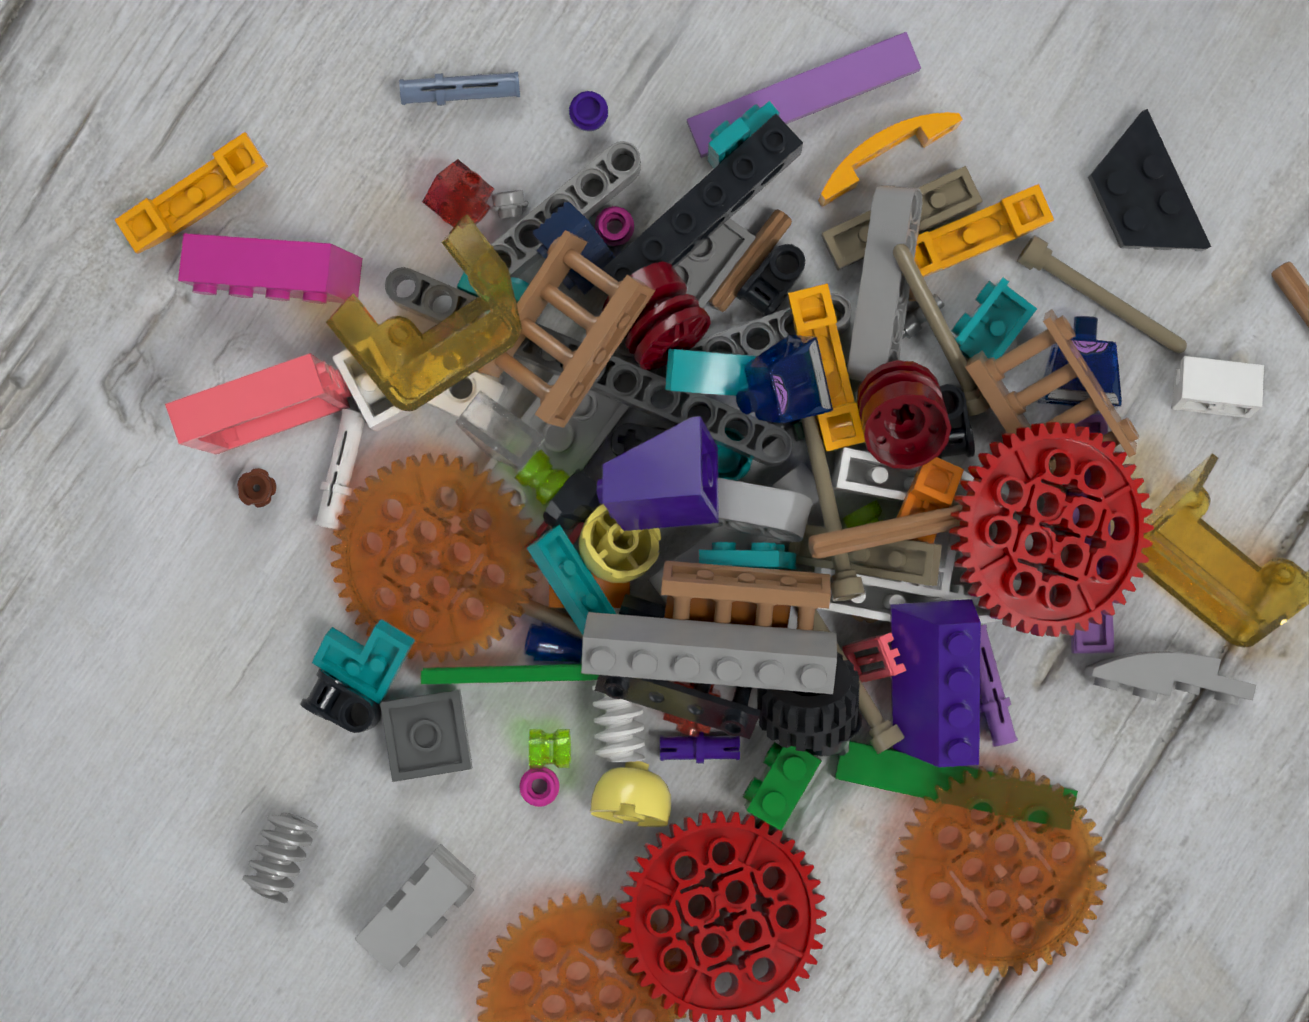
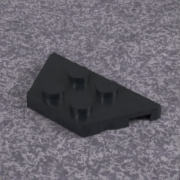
[1088,109,1211,252]

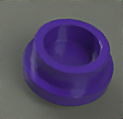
[569,91,609,131]

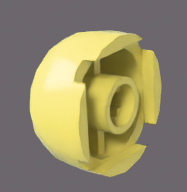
[579,504,661,583]
[590,761,671,827]

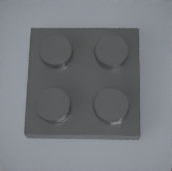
[380,689,473,782]

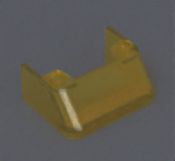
[326,215,522,411]
[1137,453,1309,648]

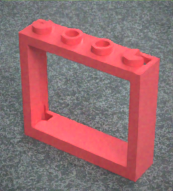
[165,353,352,455]

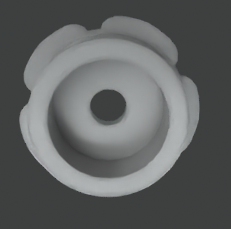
[490,190,529,218]

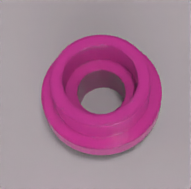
[595,206,634,247]
[519,766,560,807]

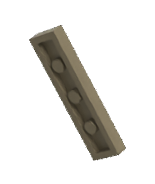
[821,166,983,271]
[789,524,942,586]

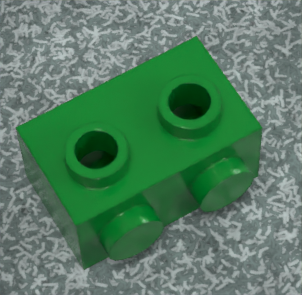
[743,742,822,831]

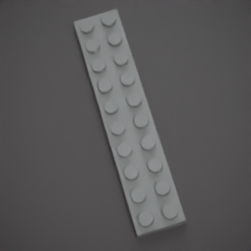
[454,218,756,556]

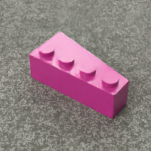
[178,233,363,305]

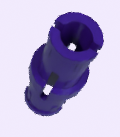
[660,732,740,764]

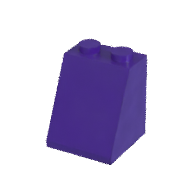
[597,416,719,531]

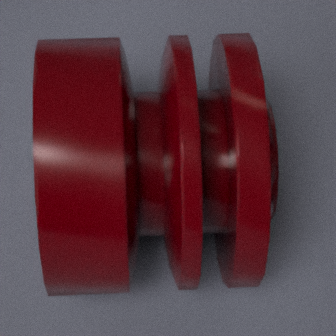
[602,262,711,371]
[856,360,951,469]

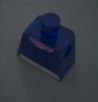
[1038,316,1122,409]
[736,335,833,423]

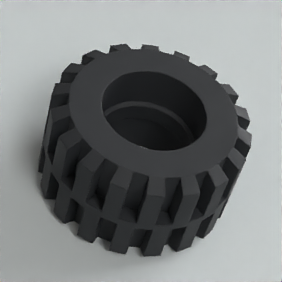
[757,652,860,752]

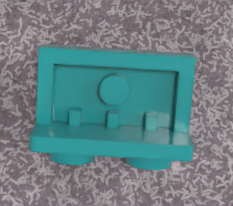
[951,277,1037,359]

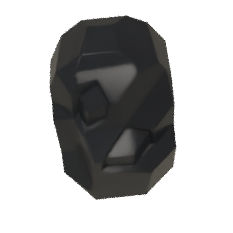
[543,468,602,530]

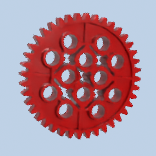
[949,422,1154,637]
[616,811,827,1022]

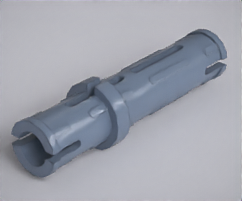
[399,71,520,106]

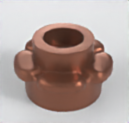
[237,468,277,508]

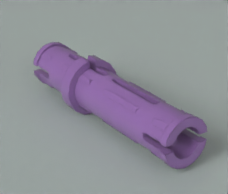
[980,624,1018,747]

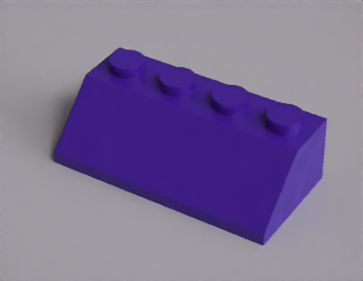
[890,599,981,767]

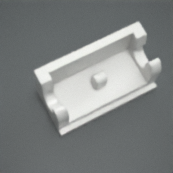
[1171,356,1264,418]

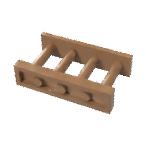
[475,230,655,428]
[965,309,1139,493]
[661,561,831,630]

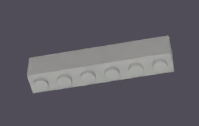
[581,612,837,694]

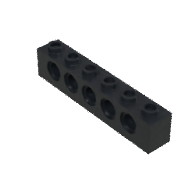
[602,114,803,296]

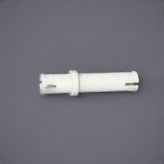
[314,409,365,531]

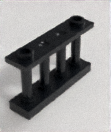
[594,594,761,739]

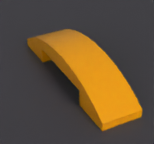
[818,112,963,207]
[115,132,268,254]
[914,184,1054,278]
[787,283,865,452]

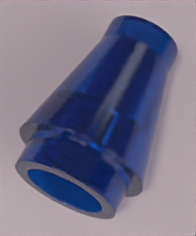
[524,622,583,663]

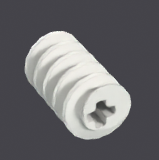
[592,685,645,762]

